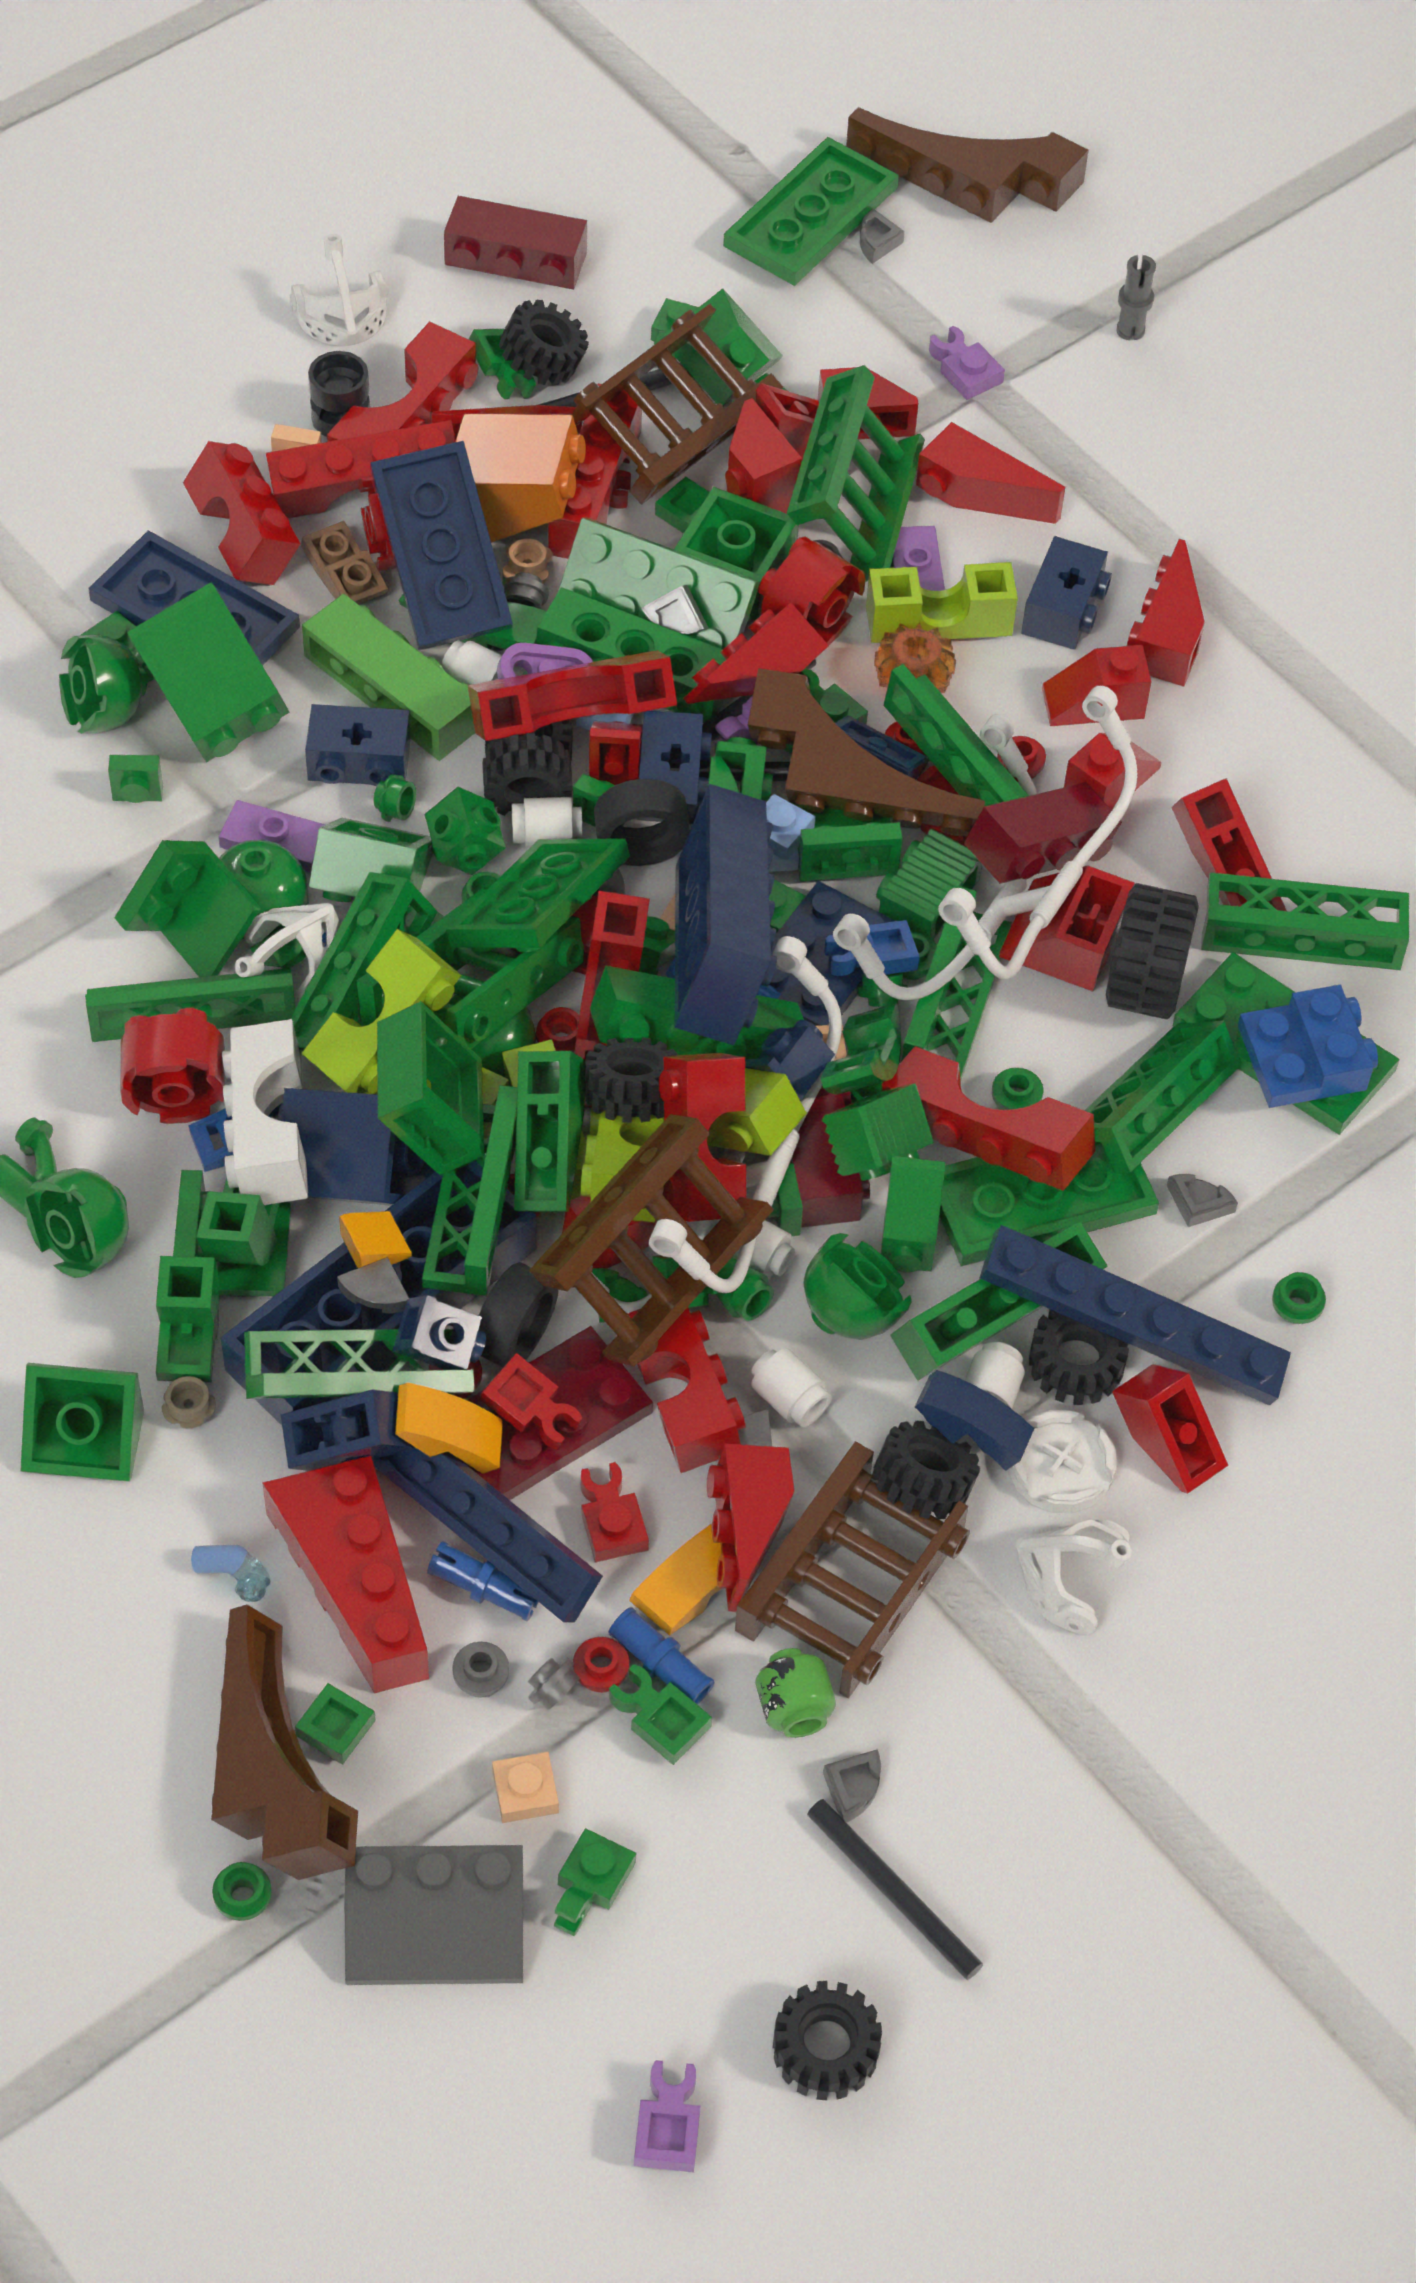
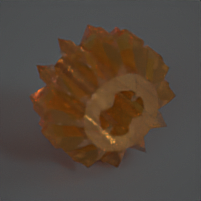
[874,621,956,693]

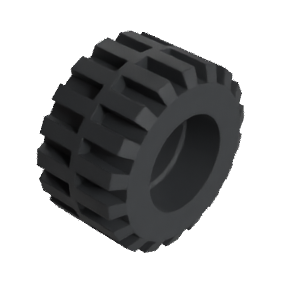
[1105,883,1199,1020]

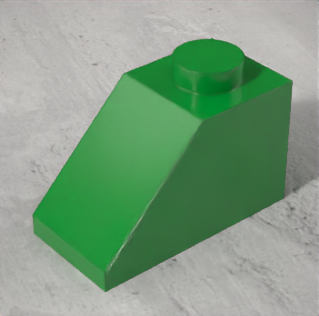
[880,1156,946,1272]

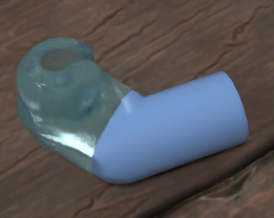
[191,1545,271,1602]

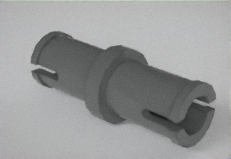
[1116,255,1156,341]

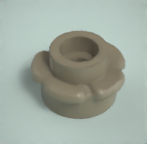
[162,1376,216,1429]

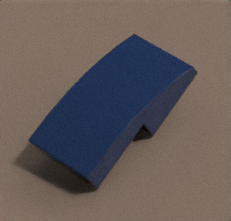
[914,1370,1035,1471]

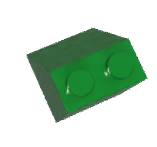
[127,582,290,762]

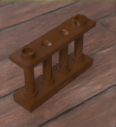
[571,304,783,505]
[529,1114,774,1367]
[735,1441,970,1699]

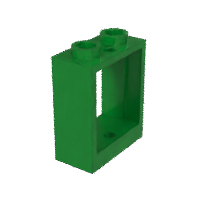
[377,1001,484,1175]

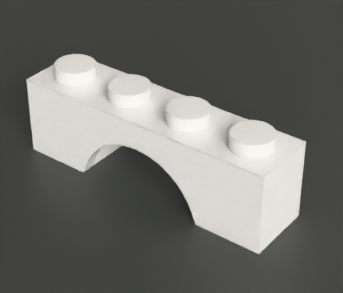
[222,1019,308,1205]

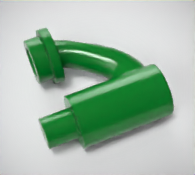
[0,1117,57,1218]

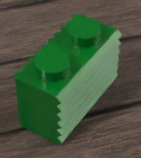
[876,829,982,940]
[822,1083,934,1181]

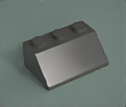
[344,1845,523,1985]

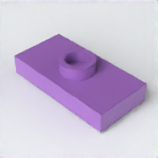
[891,526,945,591]
[219,800,326,873]

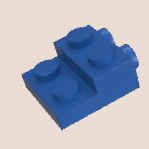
[1238,984,1378,1108]

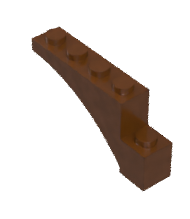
[846,107,1089,223]
[747,668,985,837]
[211,1604,358,1880]

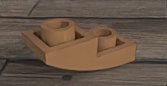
[301,521,388,605]

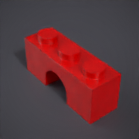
[183,441,301,585]
[659,1053,746,1222]
[627,1307,746,1473]

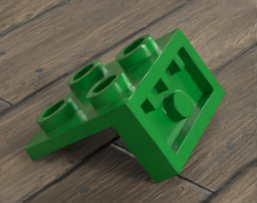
[792,803,903,881]
[114,840,260,977]
[173,1170,291,1297]

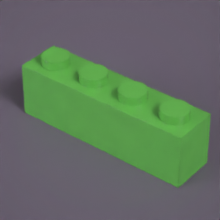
[302,593,475,761]

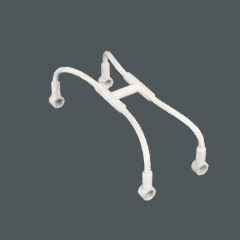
[833,686,1137,1000]
[591,936,842,1313]

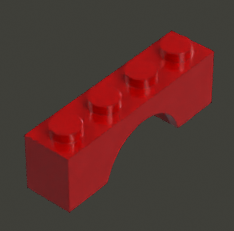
[327,321,479,442]
[548,383,642,559]
[266,420,456,518]
[467,650,677,741]
[574,891,650,1108]
[882,1047,1096,1191]

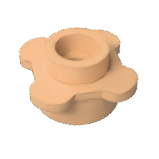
[502,539,553,584]

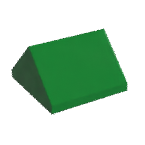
[20,1362,144,1482]

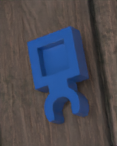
[824,920,919,976]

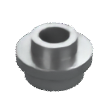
[503,572,549,609]
[452,1641,509,1698]
[528,1657,580,1710]

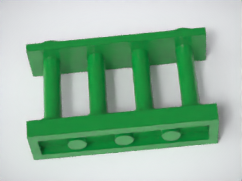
[787,365,925,582]
[356,888,584,1049]

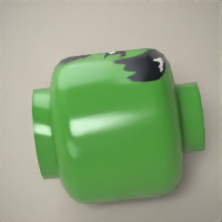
[755,1648,836,1738]

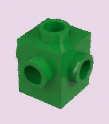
[424,786,506,875]

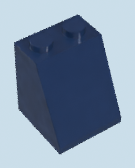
[278,1088,436,1206]

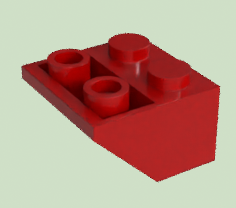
[999,865,1135,992]

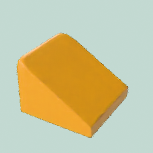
[339,1211,412,1268]

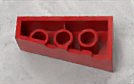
[262,1456,429,1693]

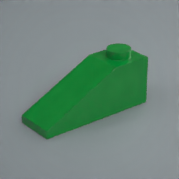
[514,1051,585,1212]

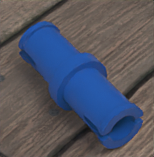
[427,1541,539,1621]
[608,1607,715,1705]

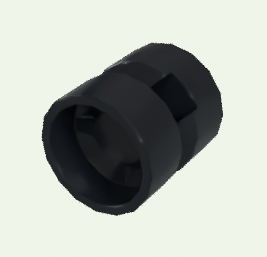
[308,351,370,437]

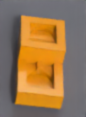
[395,1383,502,1474]
[629,1524,723,1636]

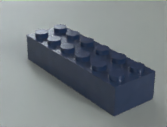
[674,784,777,1045]
[220,1160,537,1425]

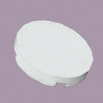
[1008,1410,1117,1513]

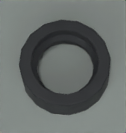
[594,778,690,866]
[478,1262,559,1368]

